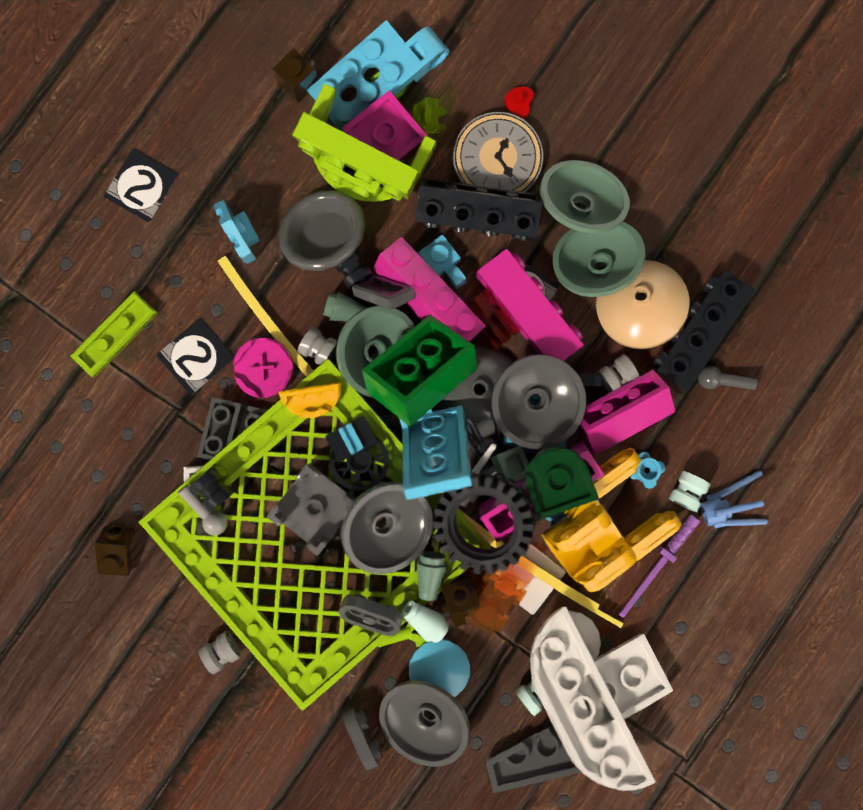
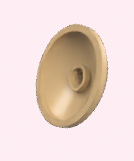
[596,260,690,349]

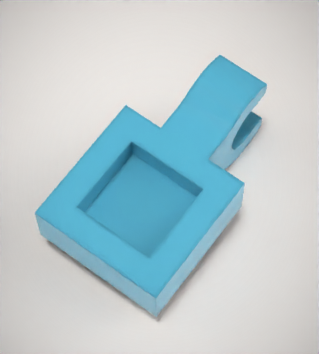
[418,234,466,290]

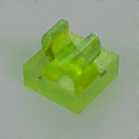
[413,97,447,135]

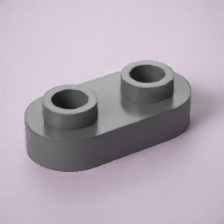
[339,594,403,636]
[342,707,383,771]

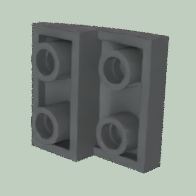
[197,397,268,471]

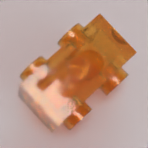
[464,569,527,636]

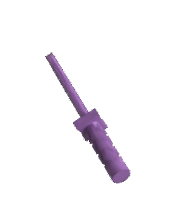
[619,514,700,618]

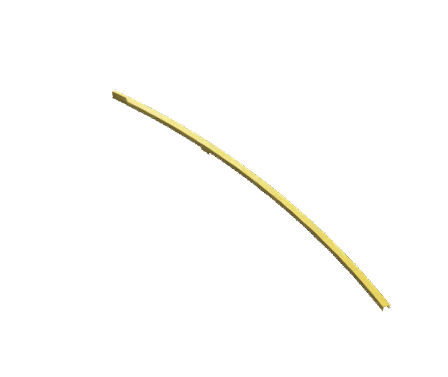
[218,256,623,628]

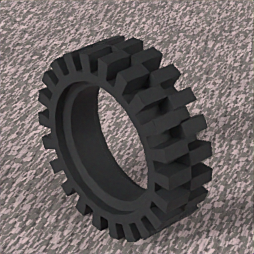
[433,471,535,575]

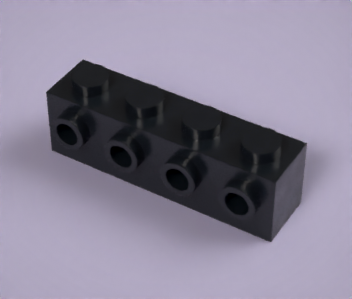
[415,178,543,240]
[652,270,756,394]

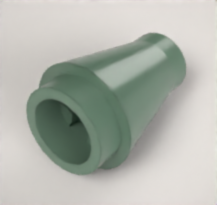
[323,291,368,322]
[416,551,448,601]

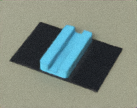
[325,416,378,463]

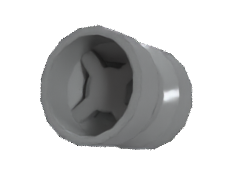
[297,327,338,366]
[597,354,640,393]
[198,631,242,674]

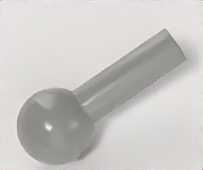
[178,484,228,535]

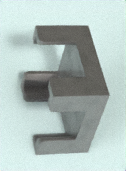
[266,463,356,556]

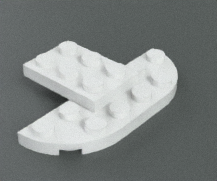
[530,606,673,791]

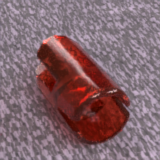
[466,290,520,350]

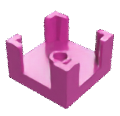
[342,90,428,162]

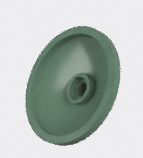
[540,160,630,233]
[553,222,646,297]
[336,306,415,398]

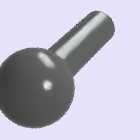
[698,365,758,390]

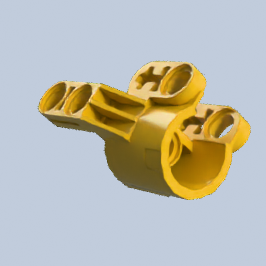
[541,448,682,592]

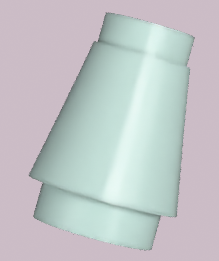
[401,601,449,643]

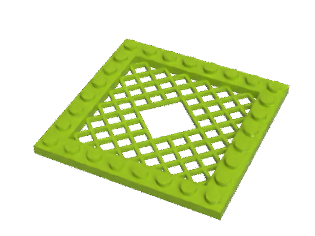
[139,359,491,711]

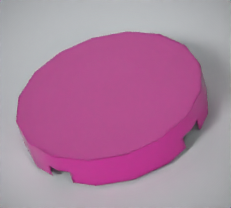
[233,338,295,398]

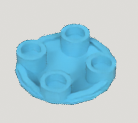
[409,638,470,697]

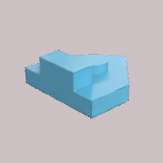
[214,200,260,264]

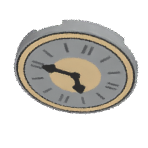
[453,112,543,192]

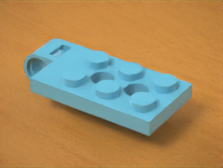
[307,20,449,132]
[399,405,472,500]

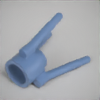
[701,471,768,529]

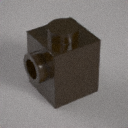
[272,48,318,103]

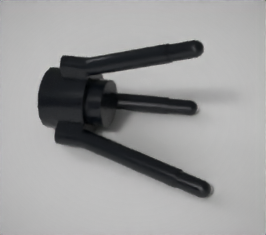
[466,416,507,471]

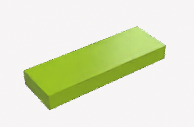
[70,291,158,378]

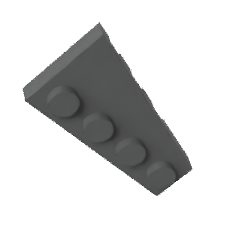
[486,724,581,794]

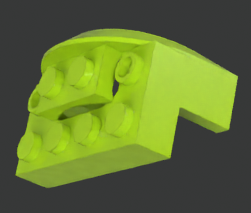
[293,83,436,202]

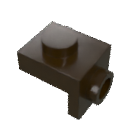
[95,525,135,576]
[440,578,481,628]

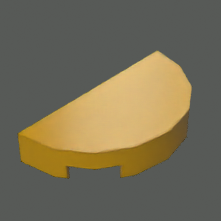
[278,382,341,418]

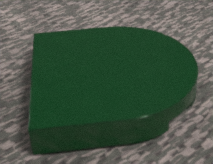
[525,446,599,521]

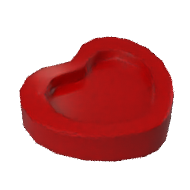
[504,86,534,119]

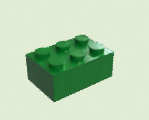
[362,315,477,426]

